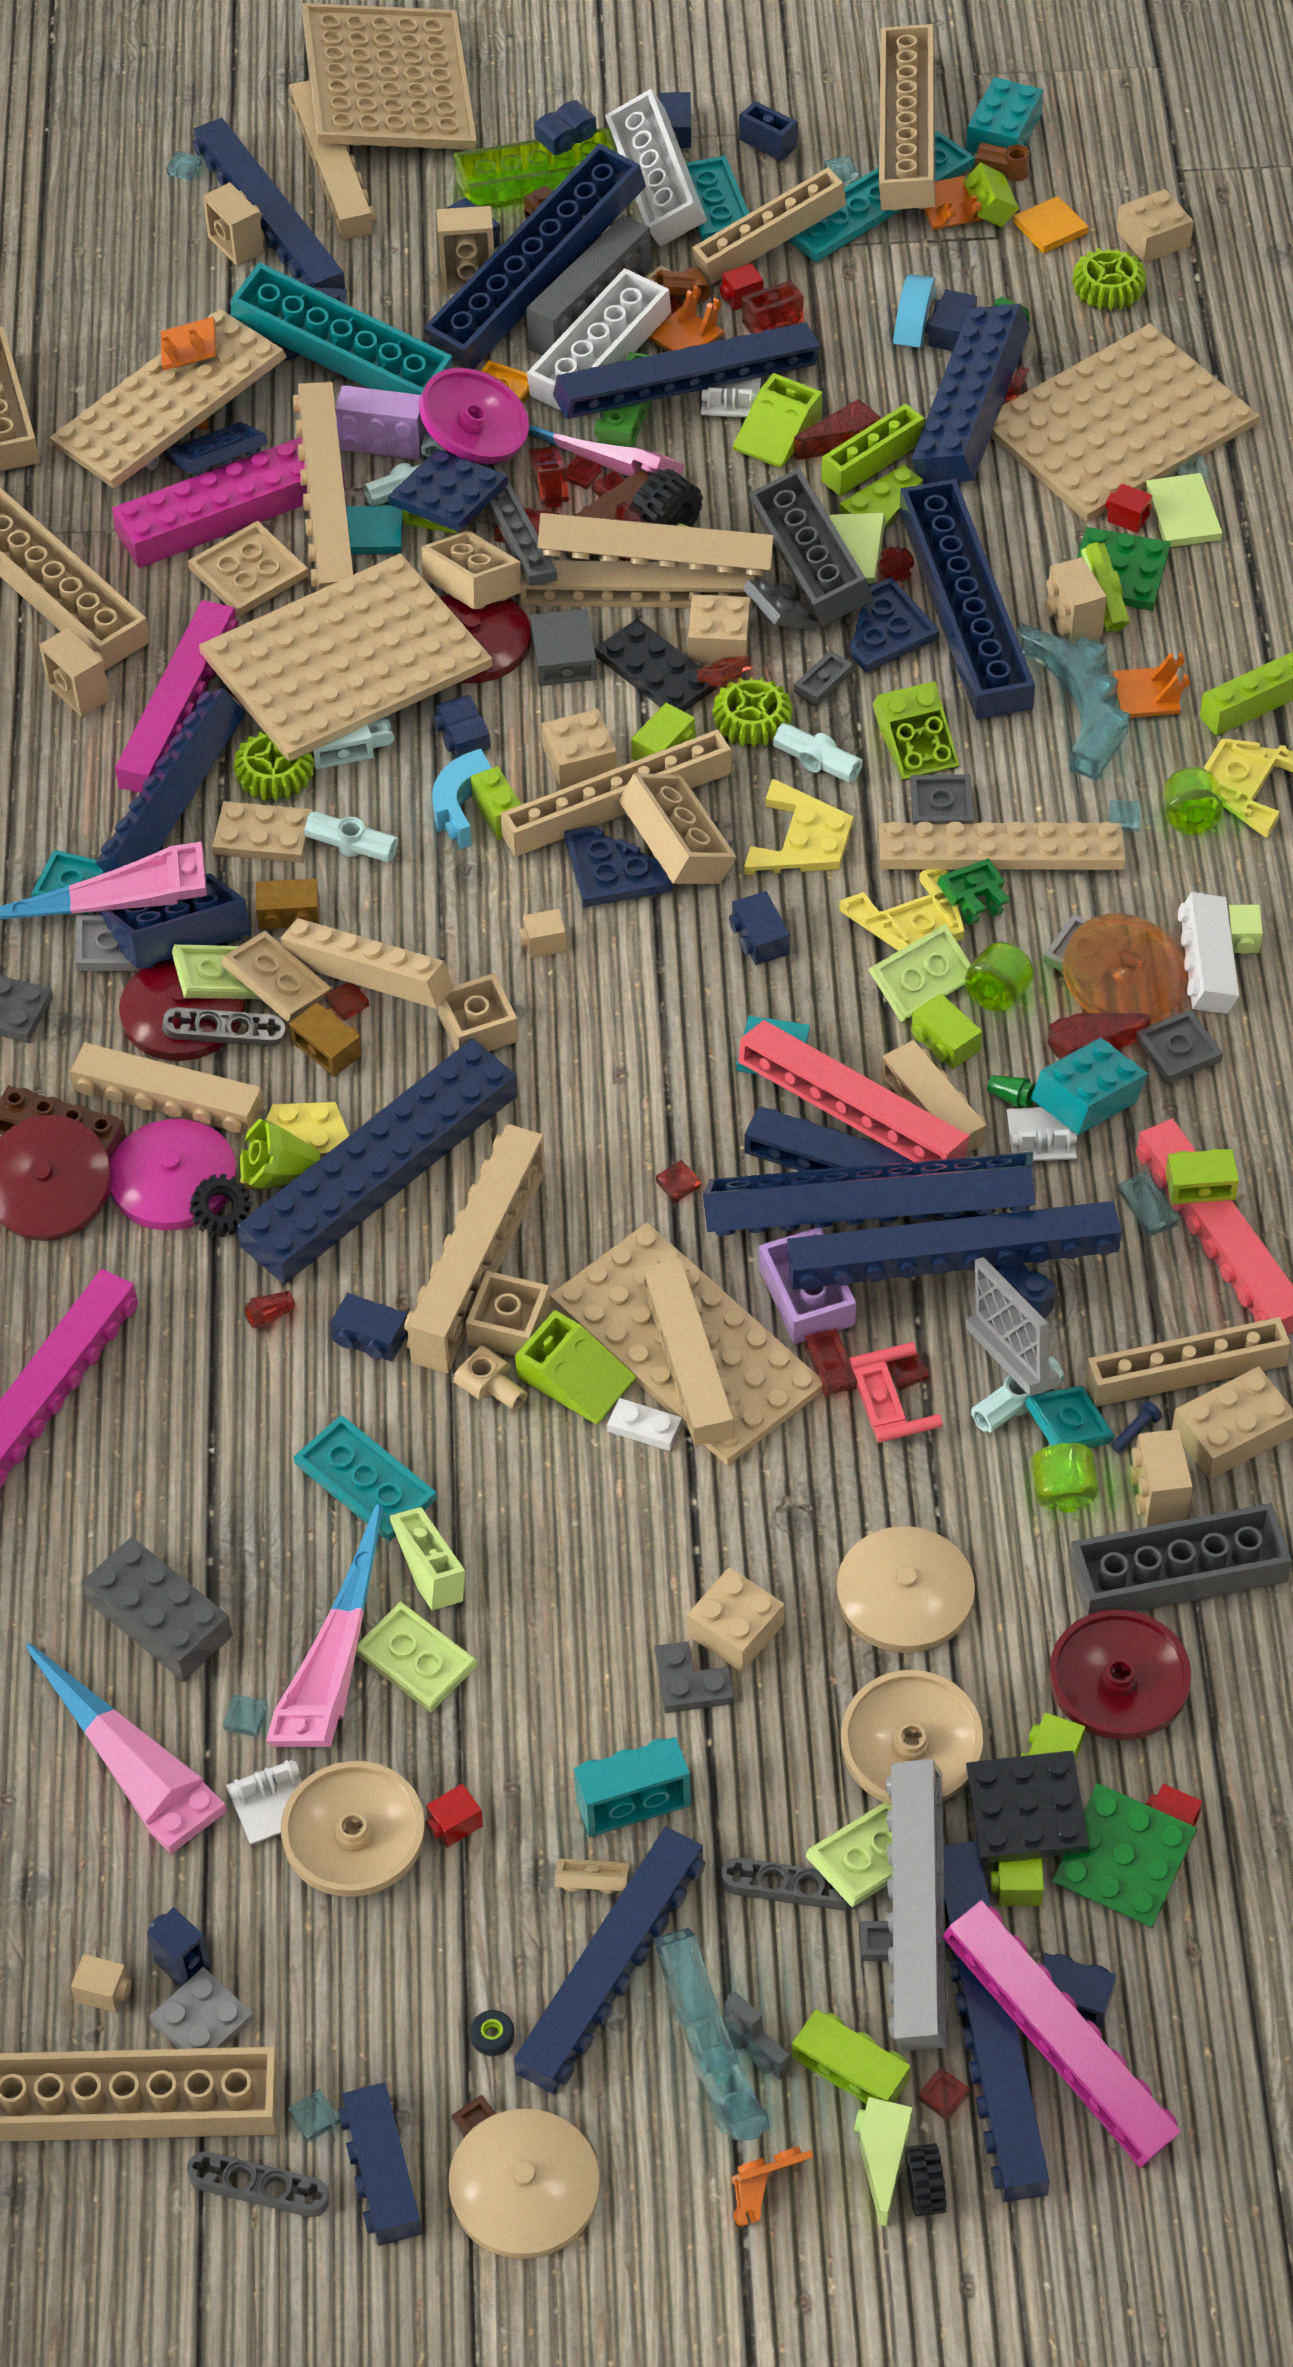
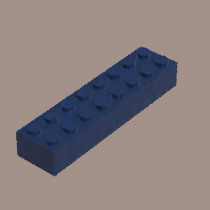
[911,303,1030,484]

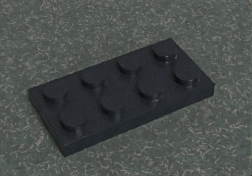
[595,618,718,712]

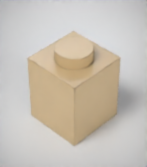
[519,909,567,958]
[71,1954,131,2013]

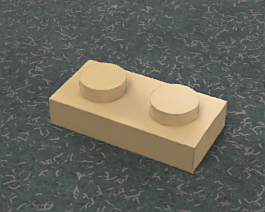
[554,1859,630,1894]

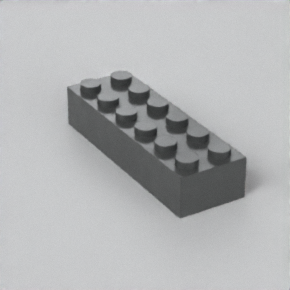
[526,215,652,356]
[748,468,874,627]
[1069,1503,1292,1616]

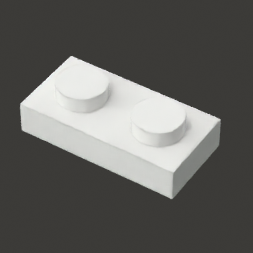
[607,1398,682,1451]

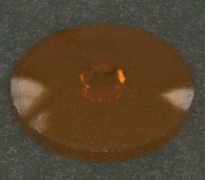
[1063,913,1187,1027]

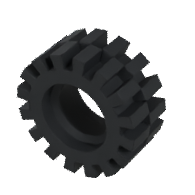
[189,1174,251,1237]
[905,2143,947,2217]

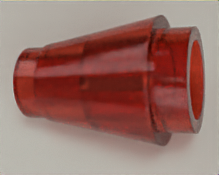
[244,1291,295,1329]

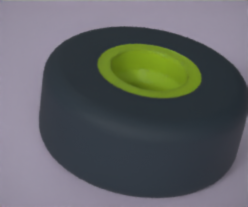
[470,2010,515,2056]

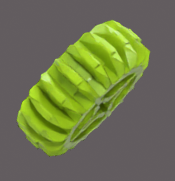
[1072,247,1147,312]
[712,676,793,748]
[233,731,315,803]

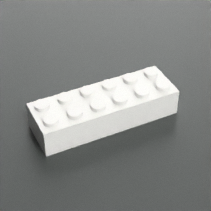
[605,89,707,247]
[527,268,671,411]

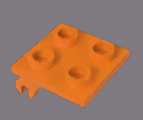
[923,176,982,230]
[648,285,724,351]
[161,317,216,371]
[1112,652,1190,719]
[731,2146,813,2227]

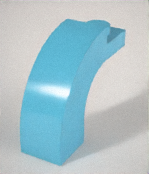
[893,274,937,347]
[432,748,491,849]

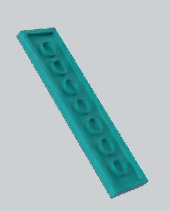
[787,131,975,262]

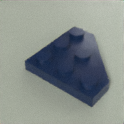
[850,577,940,673]
[564,826,673,907]

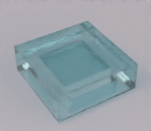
[166,151,202,181]
[824,155,858,182]
[1177,454,1210,479]
[1109,800,1140,831]
[223,1694,268,1737]
[288,2089,340,2143]

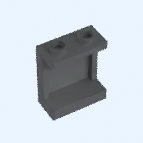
[530,609,597,686]

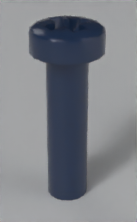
[1111,1401,1162,1454]

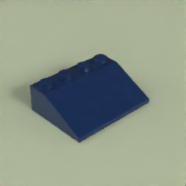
[99,873,251,969]

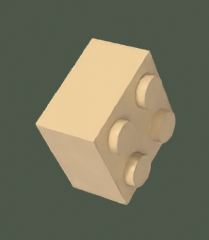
[203,183,265,266]
[1116,189,1194,263]
[1044,557,1107,647]
[688,595,750,664]
[39,628,110,717]
[541,709,617,789]
[438,973,519,1051]
[466,1270,551,1357]
[1129,1429,1192,1527]
[687,1567,785,1672]

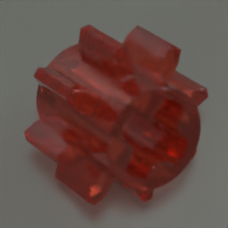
[878,546,914,582]

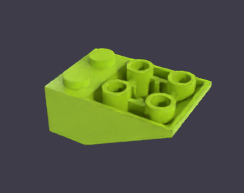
[732,373,822,469]
[872,681,960,780]
[515,1310,636,1425]

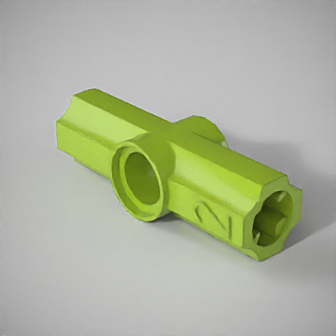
[1081,542,1130,632]

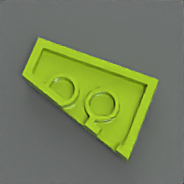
[839,464,923,530]

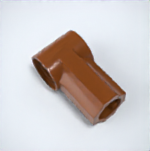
[975,143,1029,181]
[654,267,711,304]

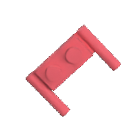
[849,1342,943,1443]

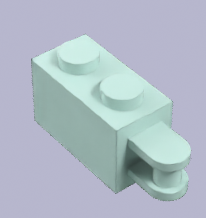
[312,718,394,769]

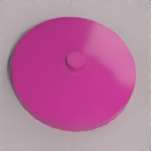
[419,368,529,464]
[110,1119,237,1230]

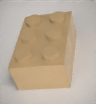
[436,206,494,294]
[422,530,521,609]
[1172,1366,1293,1480]

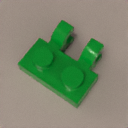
[937,858,1010,926]

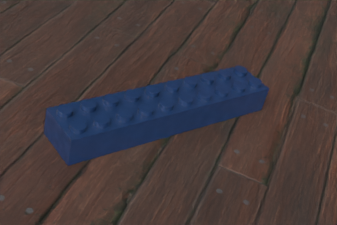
[423,143,646,369]
[900,479,1035,720]
[237,1038,517,1285]
[703,1152,1037,1236]

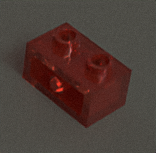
[742,280,804,334]

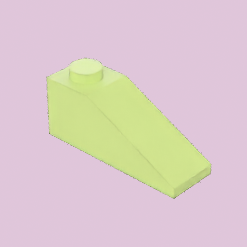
[390,1507,465,1610]
[854,2097,913,2227]

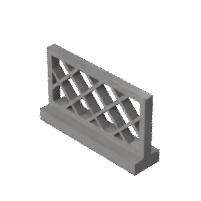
[966,1257,1059,1396]

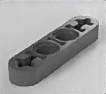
[162,1007,286,1046]
[721,1858,855,1911]
[187,2151,330,2217]

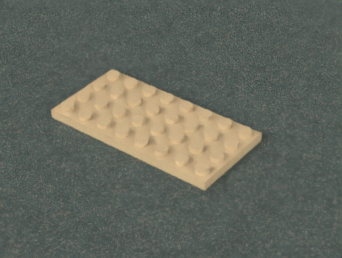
[49,309,286,489]
[550,1222,826,1466]

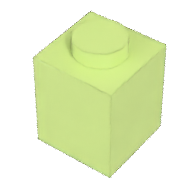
[1228,905,1263,954]

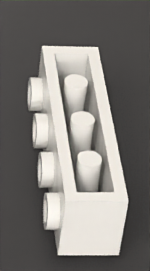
[1178,892,1239,1014]

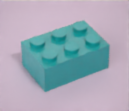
[966,77,1044,154]
[1031,1037,1148,1135]
[574,1737,690,1838]

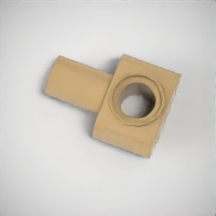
[453,1345,528,1411]

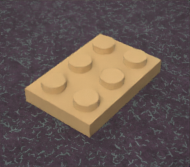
[212,801,312,863]
[221,931,331,1022]

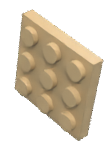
[188,521,309,617]

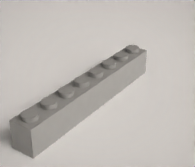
[886,1759,947,2052]

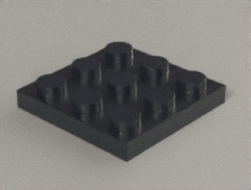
[966,1750,1089,1864]

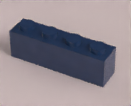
[338,2082,422,2246]

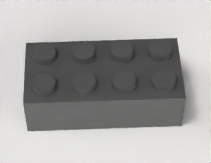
[82,1536,233,1682]

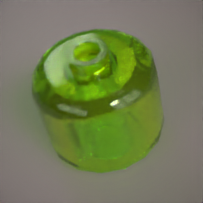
[1163,767,1223,835]
[965,942,1034,1012]
[1030,1443,1099,1513]

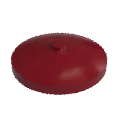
[440,594,531,684]
[119,959,245,1061]
[0,1115,112,1241]
[1049,1609,1191,1740]

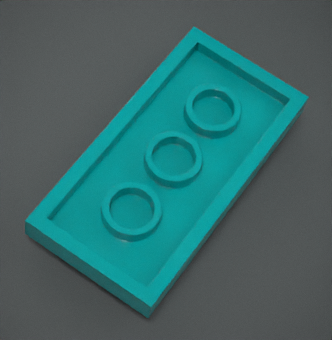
[686,155,749,242]
[293,1414,437,1542]

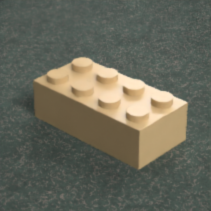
[618,773,737,884]

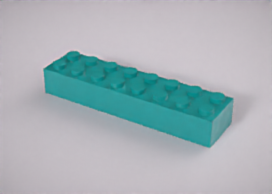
[231,262,452,395]

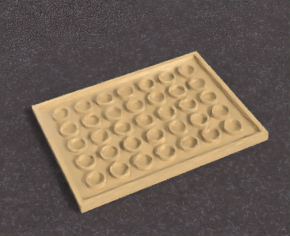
[302,3,477,150]
[990,323,1260,522]
[199,553,493,762]

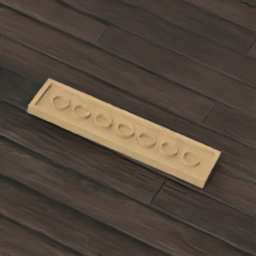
[878,822,1125,870]

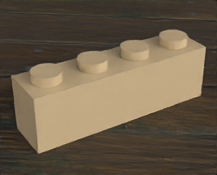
[881,1040,987,1153]

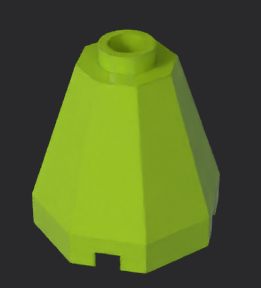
[240,1118,321,1188]

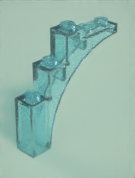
[1017,623,1130,781]
[654,1927,771,2141]

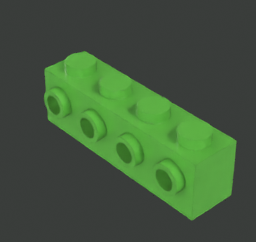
[594,352,652,448]

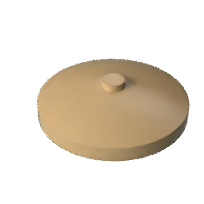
[836,1526,975,1653]
[841,1670,983,1805]
[281,1761,425,1897]
[449,2109,600,2259]

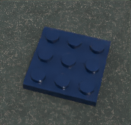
[164,421,269,475]
[388,449,508,532]

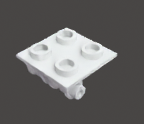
[701,377,761,418]
[1006,1107,1077,1161]
[226,1760,302,1845]

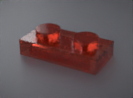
[696,656,751,687]
[804,1328,857,1396]

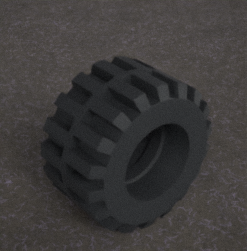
[628,469,703,527]

